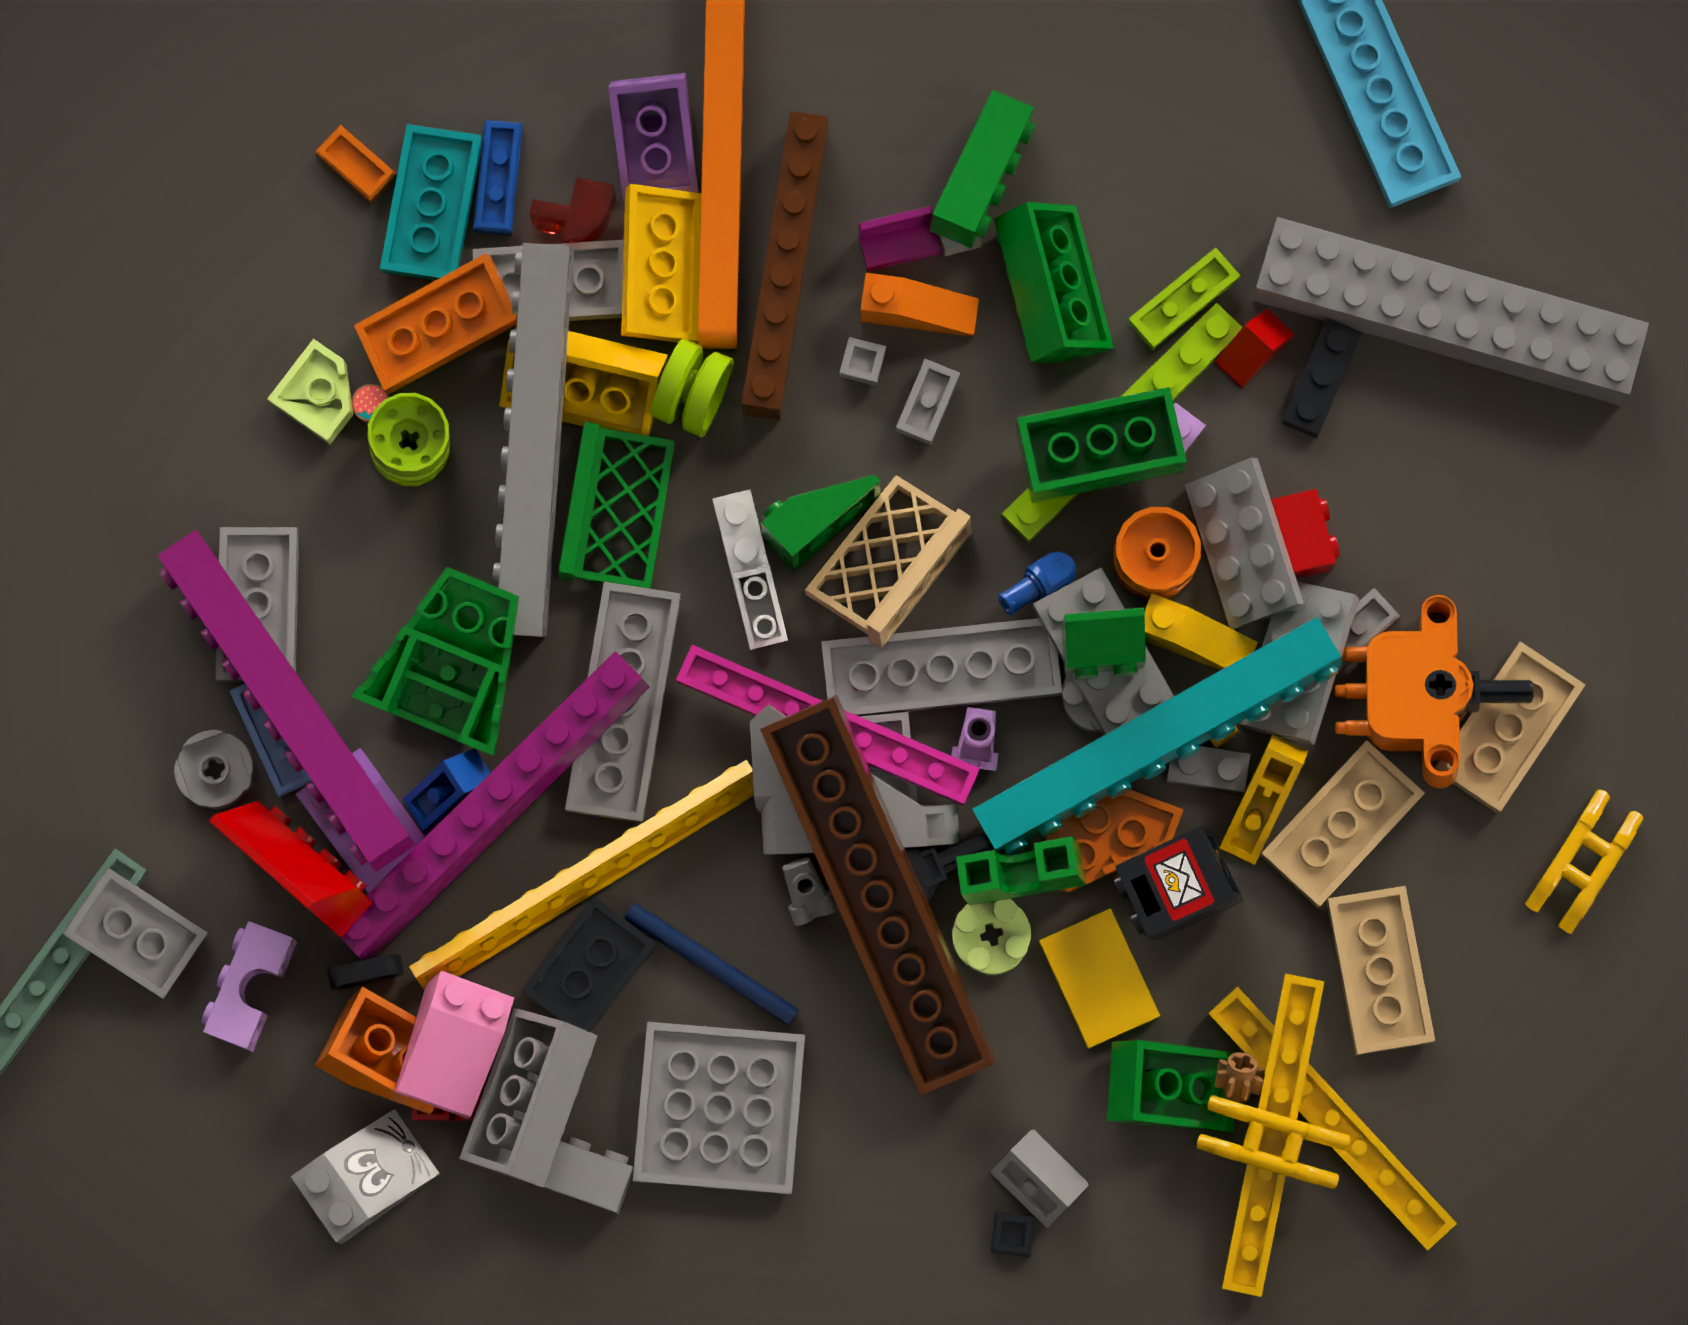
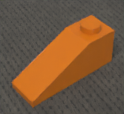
[860,273,979,337]

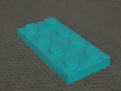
[380,124,483,281]

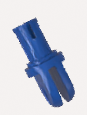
[998,551,1076,616]

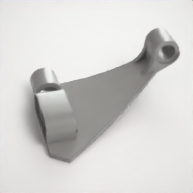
[750,705,960,854]

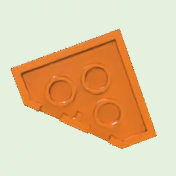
[1046,790,1184,893]

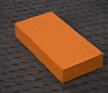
[315,125,397,204]

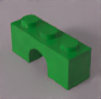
[956,836,1086,906]

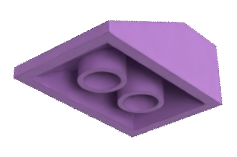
[608,73,699,201]
[296,748,425,893]

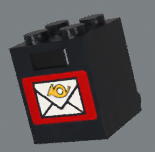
[1113,826,1244,940]

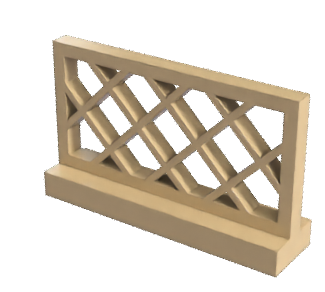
[805,475,972,649]

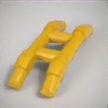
[1525,790,1643,934]
[1197,1095,1350,1189]

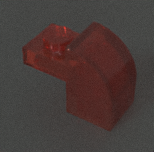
[529,177,616,243]

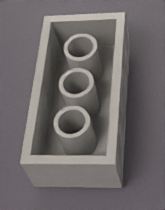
[459,1008,598,1188]

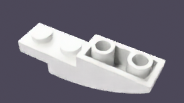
[712,489,788,650]

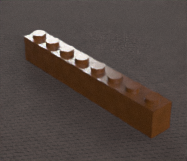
[742,111,829,421]

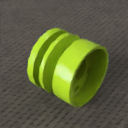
[368,393,450,486]

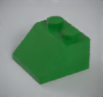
[1061,608,1146,680]

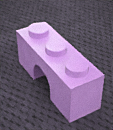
[201,921,298,1052]

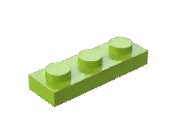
[1128,247,1241,351]

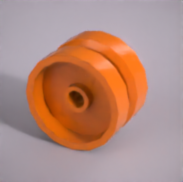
[1113,507,1201,600]

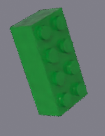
[1015,387,1187,503]

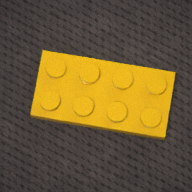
[621,184,701,343]

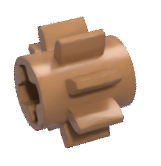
[1214,1052,1265,1102]

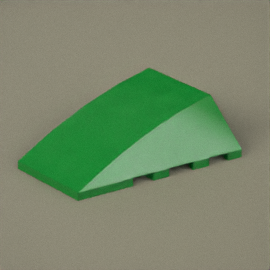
[351,567,520,756]

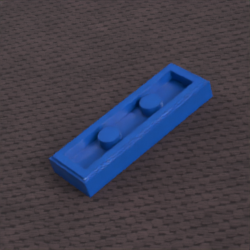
[473,120,524,236]

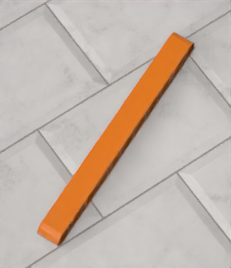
[698,0,745,349]

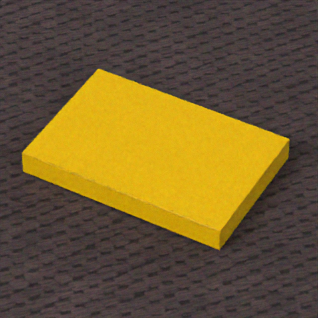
[1039,908,1160,1049]

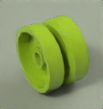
[651,339,734,437]

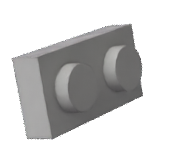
[896,359,960,445]
[1166,746,1250,794]

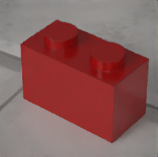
[1271,488,1340,579]

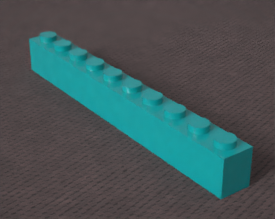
[972,616,1342,855]

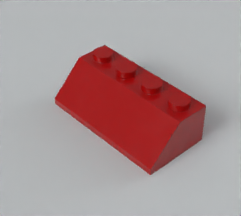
[209,801,373,938]

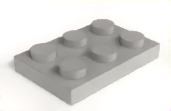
[63,867,207,999]

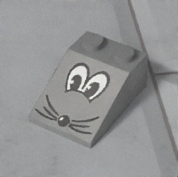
[291,1109,440,1244]

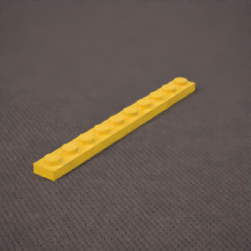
[409,760,754,990]

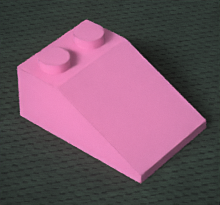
[395,971,514,1119]

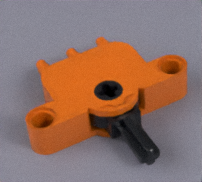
[1335,595,1534,789]

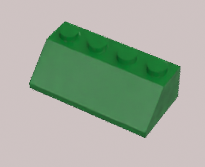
[994,202,1114,364]

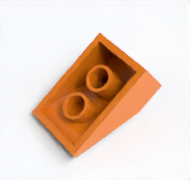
[315,987,434,1114]

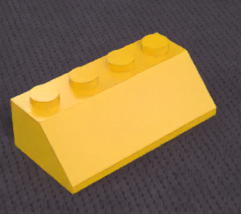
[499,325,668,436]

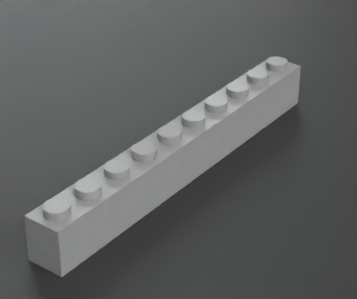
[493,243,574,637]

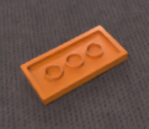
[354,253,518,394]

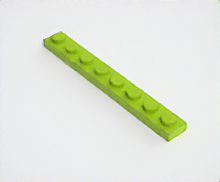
[1001,303,1242,544]

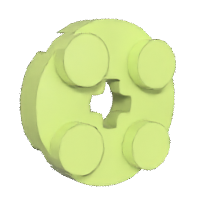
[952,899,1031,975]

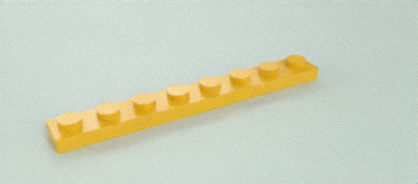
[1222,973,1325,1297]
[1209,986,1457,1251]

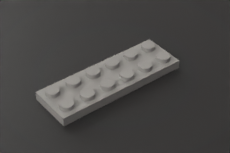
[565,582,681,823]
[821,618,1062,717]

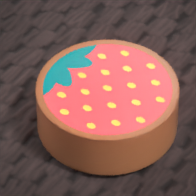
[351,384,389,424]

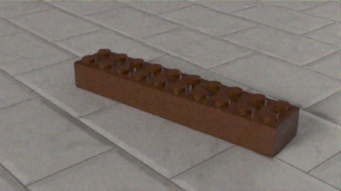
[760,695,996,1096]

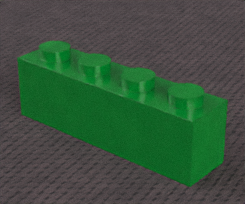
[929,90,1036,248]

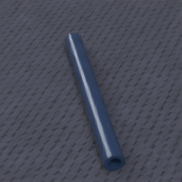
[624,902,799,1026]

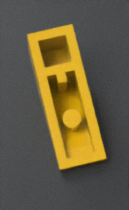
[1144,593,1258,670]
[1219,734,1308,865]

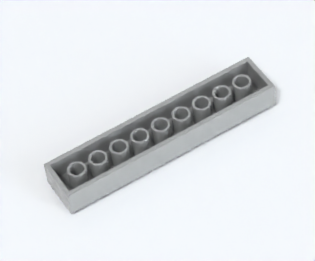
[1252,217,1649,406]

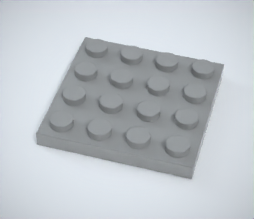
[633,1022,805,1195]

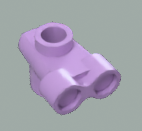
[951,707,999,771]

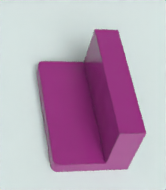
[858,206,941,272]

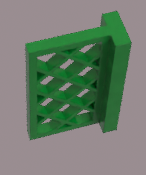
[558,422,675,589]

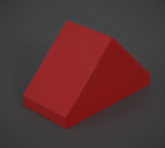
[1214,308,1295,389]

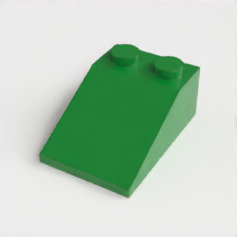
[761,475,880,573]
[1107,1040,1234,1132]

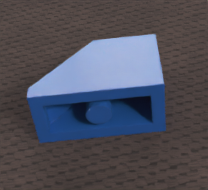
[403,748,491,831]

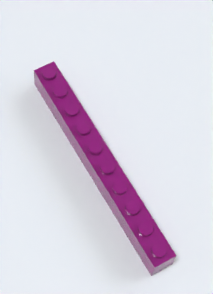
[157,529,415,872]
[341,651,650,960]

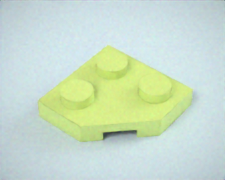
[267,339,353,445]

